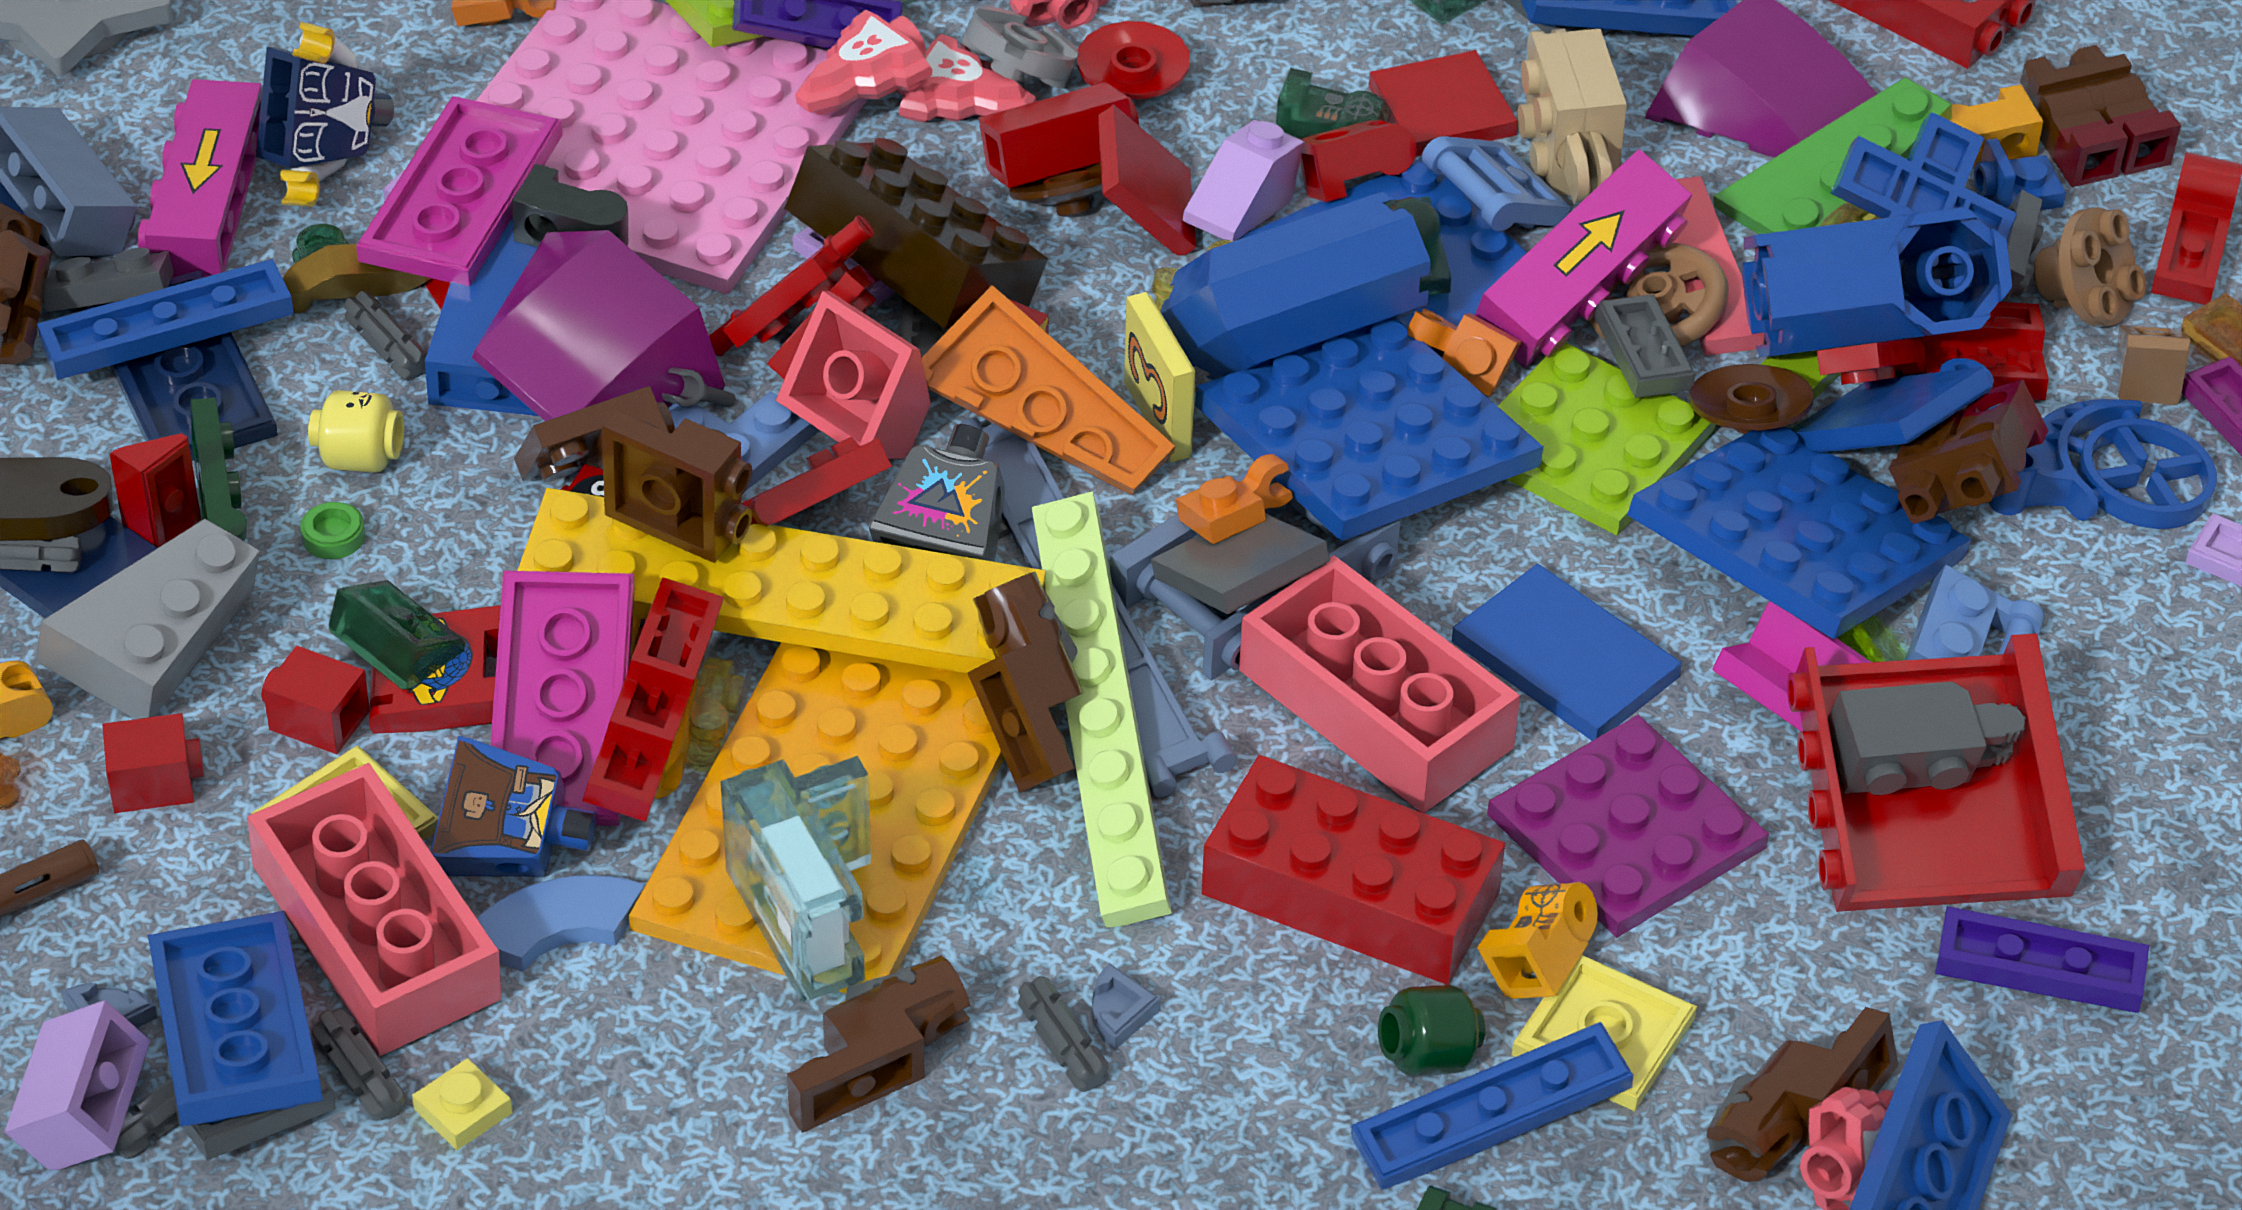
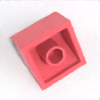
[775,291,931,459]

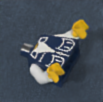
[256,21,394,207]

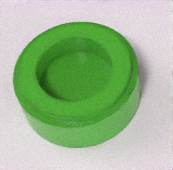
[300,502,365,559]

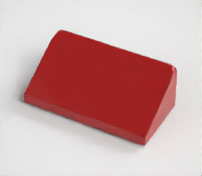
[110,433,202,548]

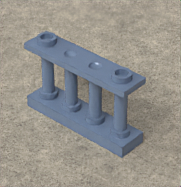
[1110,470,1400,681]

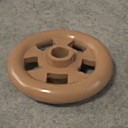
[1589,243,1728,347]

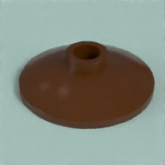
[1009,162,1102,216]
[1690,364,1814,434]

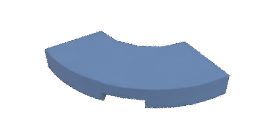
[477,875,646,972]

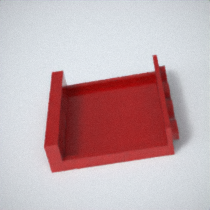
[1787,633,2085,912]

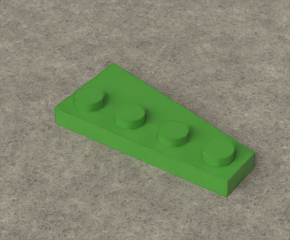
[1713,77,1952,234]

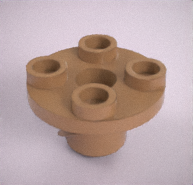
[2033,207,2146,327]

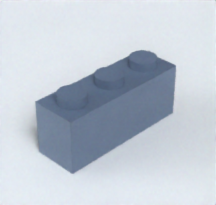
[0,107,138,256]

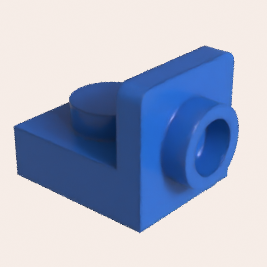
[1973,139,2066,210]

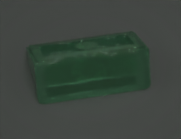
[329,580,466,690]

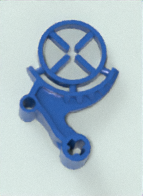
[1934,358,2217,529]

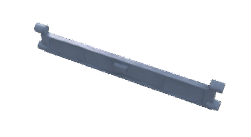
[960,418,1237,797]

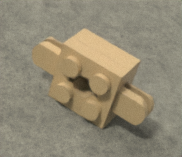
[1517,28,1627,203]

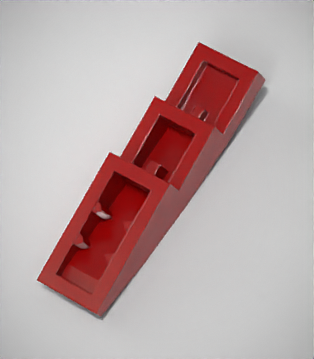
[582,577,724,822]

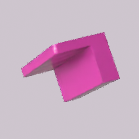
[1712,602,1871,731]

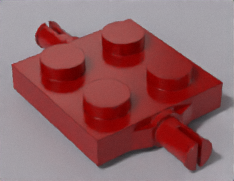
[708,215,875,357]

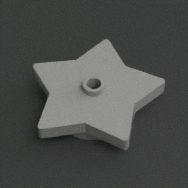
[0,0,173,76]

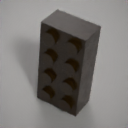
[784,138,1048,329]

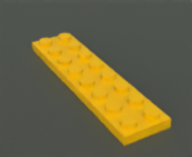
[517,488,1046,673]

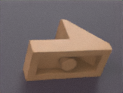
[2118,325,2190,405]

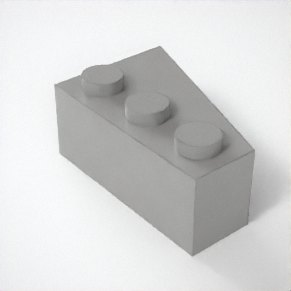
[37,519,260,719]

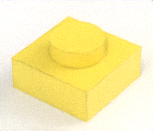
[412,1058,512,1151]

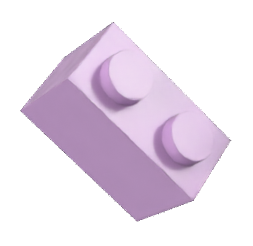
[4,1000,150,1170]

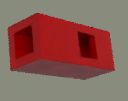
[978,82,1139,188]

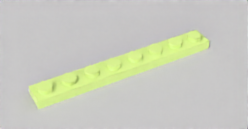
[1032,491,1172,927]

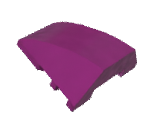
[1645,0,1877,158]
[471,230,725,421]

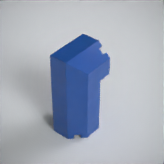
[1160,192,1431,380]
[1742,207,2012,358]

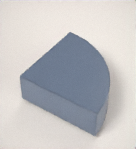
[1092,963,1160,1050]
[61,983,158,1028]

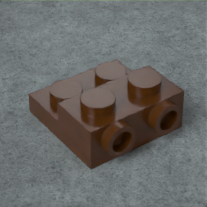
[514,386,675,482]
[602,410,752,563]

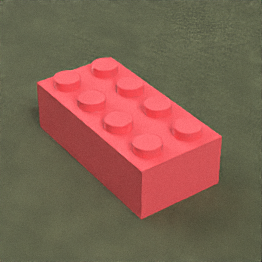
[1239,555,1520,813]
[247,763,501,1057]

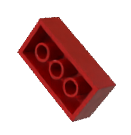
[1202,754,1505,985]

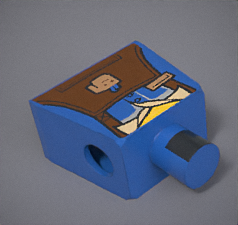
[430,736,597,877]

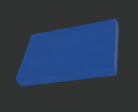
[1791,367,1992,452]
[1451,563,1682,741]

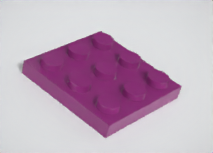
[1487,715,1769,938]

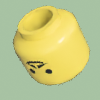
[308,390,404,473]

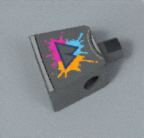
[869,424,1005,562]

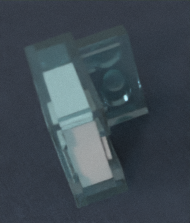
[720,756,871,1003]

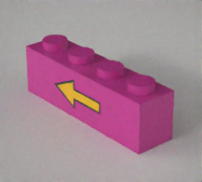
[138,79,262,278]
[1475,149,1693,368]

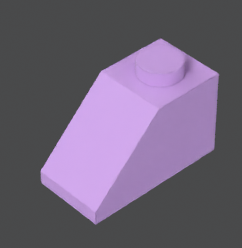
[1182,120,1304,242]

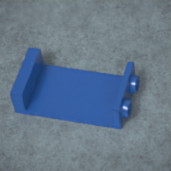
[425,219,538,416]

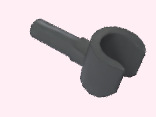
[662,367,736,407]

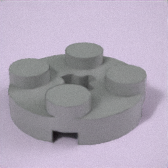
[961,6,1078,88]

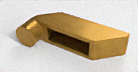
[283,244,432,314]

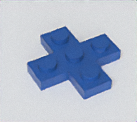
[1830,112,2017,239]

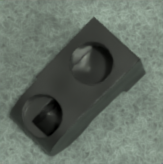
[512,164,629,247]

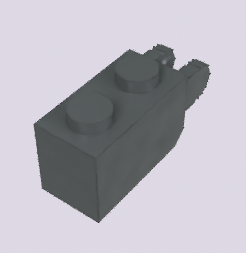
[1827,681,2026,795]

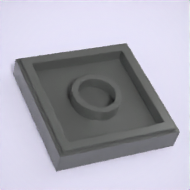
[1151,513,1330,614]

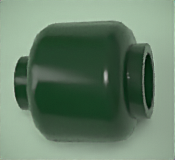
[1377,985,1486,1077]

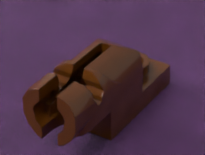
[0,203,52,364]

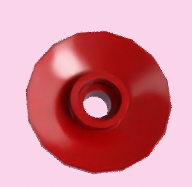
[1077,21,1190,100]

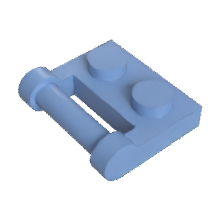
[1422,136,1572,232]
[1905,565,2044,660]

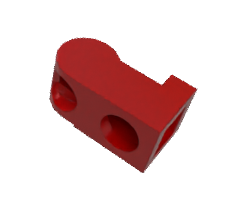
[1300,120,1417,202]

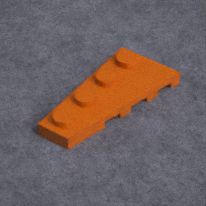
[922,285,1175,495]

